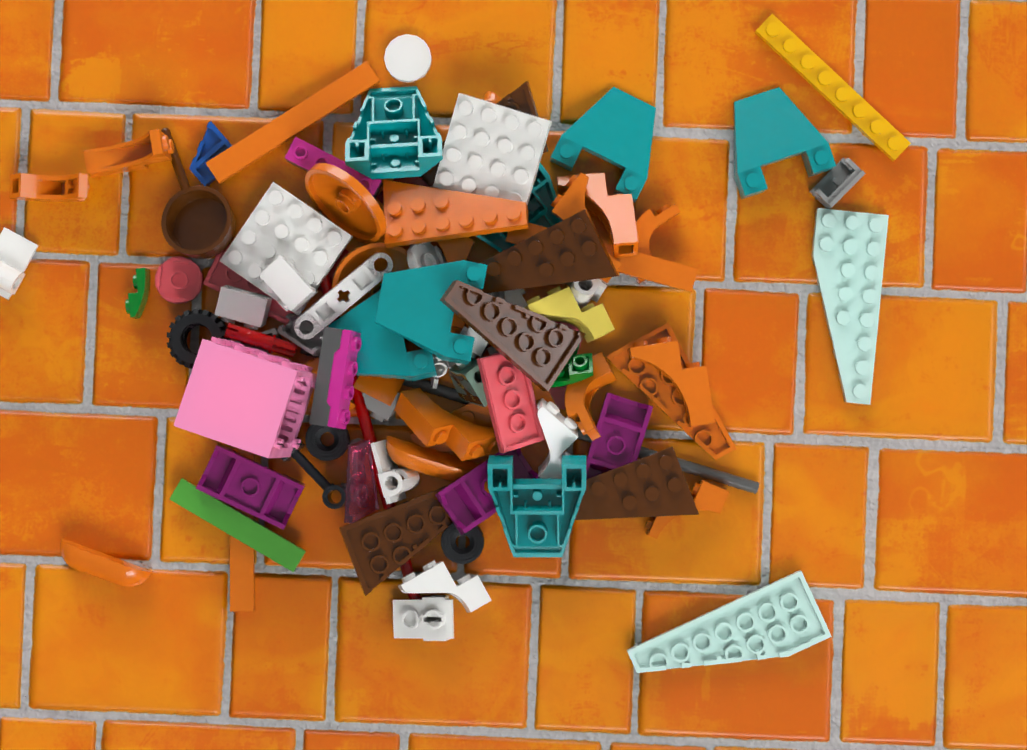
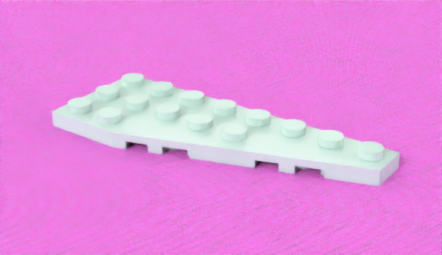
[811,208,889,405]
[627,570,832,673]

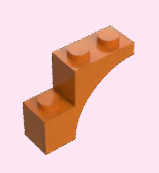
[645,480,729,539]

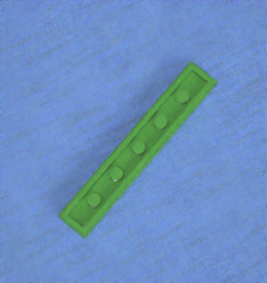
[170,478,306,572]

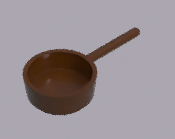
[161,128,236,259]

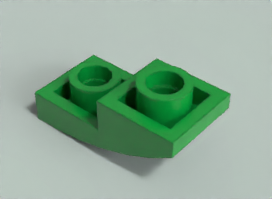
[125,268,150,319]
[551,353,594,388]

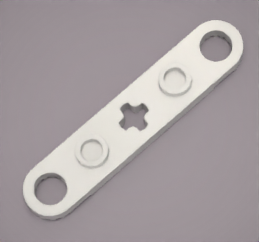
[294,252,393,339]

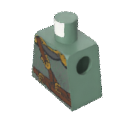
[448,358,488,407]

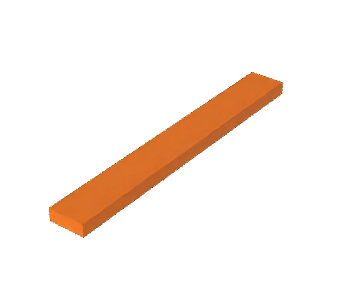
[206,61,380,184]
[505,223,698,292]
[230,445,255,612]

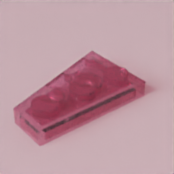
[344,440,379,523]

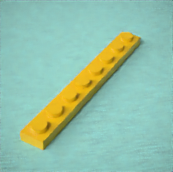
[755,14,911,162]

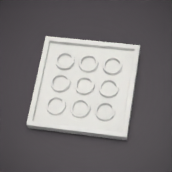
[433,93,552,206]
[220,182,353,316]

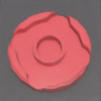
[155,256,203,304]

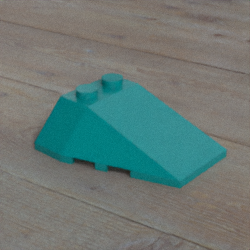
[345,86,443,179]

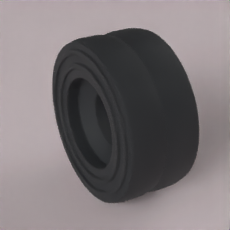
[305,424,350,461]
[441,522,484,564]

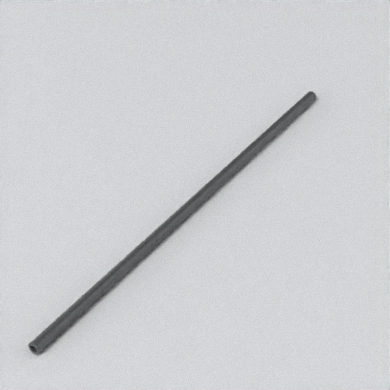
[300,348,759,494]

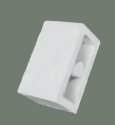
[259,255,317,312]
[214,285,272,330]

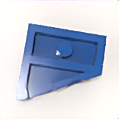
[189,121,232,187]

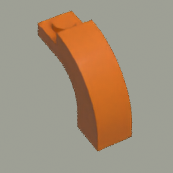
[9,173,90,202]
[634,204,680,284]
[565,352,617,441]

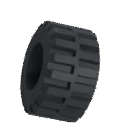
[167,309,231,369]

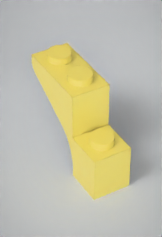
[525,286,615,343]

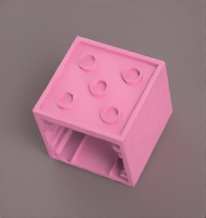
[173,336,317,458]

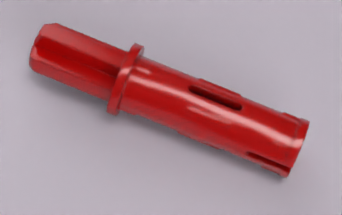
[224,323,297,358]

